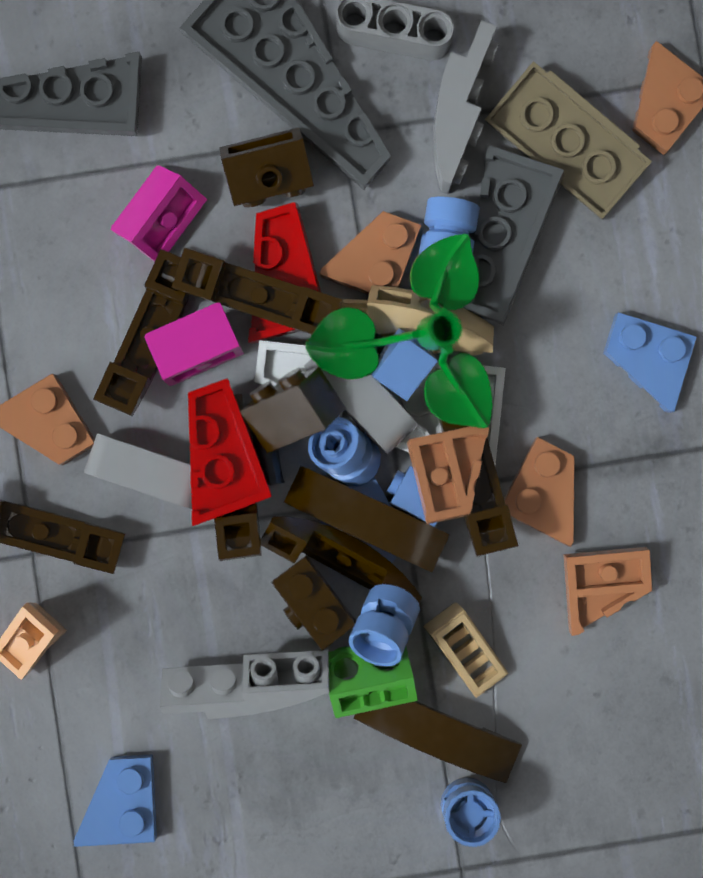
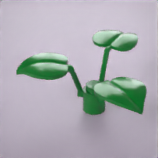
[306,234,492,428]

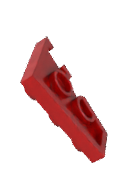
[248,202,321,344]
[188,378,272,527]

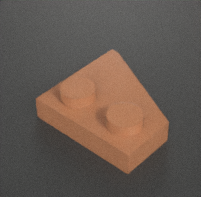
[319,211,421,295]
[563,547,652,636]

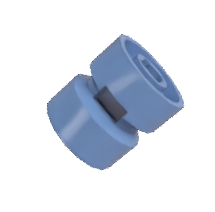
[419,196,480,254]
[308,417,381,487]
[349,584,420,666]
[440,777,501,847]

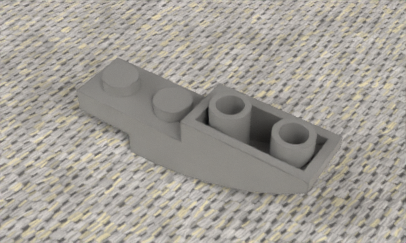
[433,20,499,194]
[160,650,329,720]

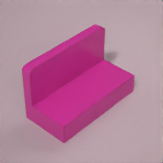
[111,165,207,262]
[145,302,244,387]

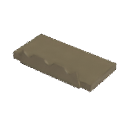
[485,61,652,220]

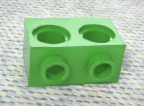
[328,646,418,718]

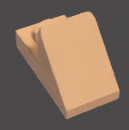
[0,602,67,680]

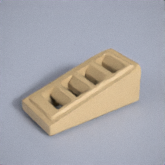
[424,603,509,698]

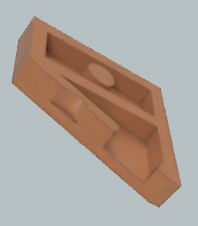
[632,41,703,156]
[0,373,95,465]
[407,426,489,525]
[504,437,574,547]

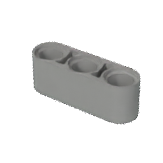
[336,0,454,60]
[304,359,418,454]
[84,433,192,509]

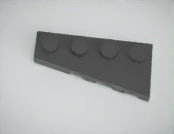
[0,51,142,136]
[464,145,564,326]

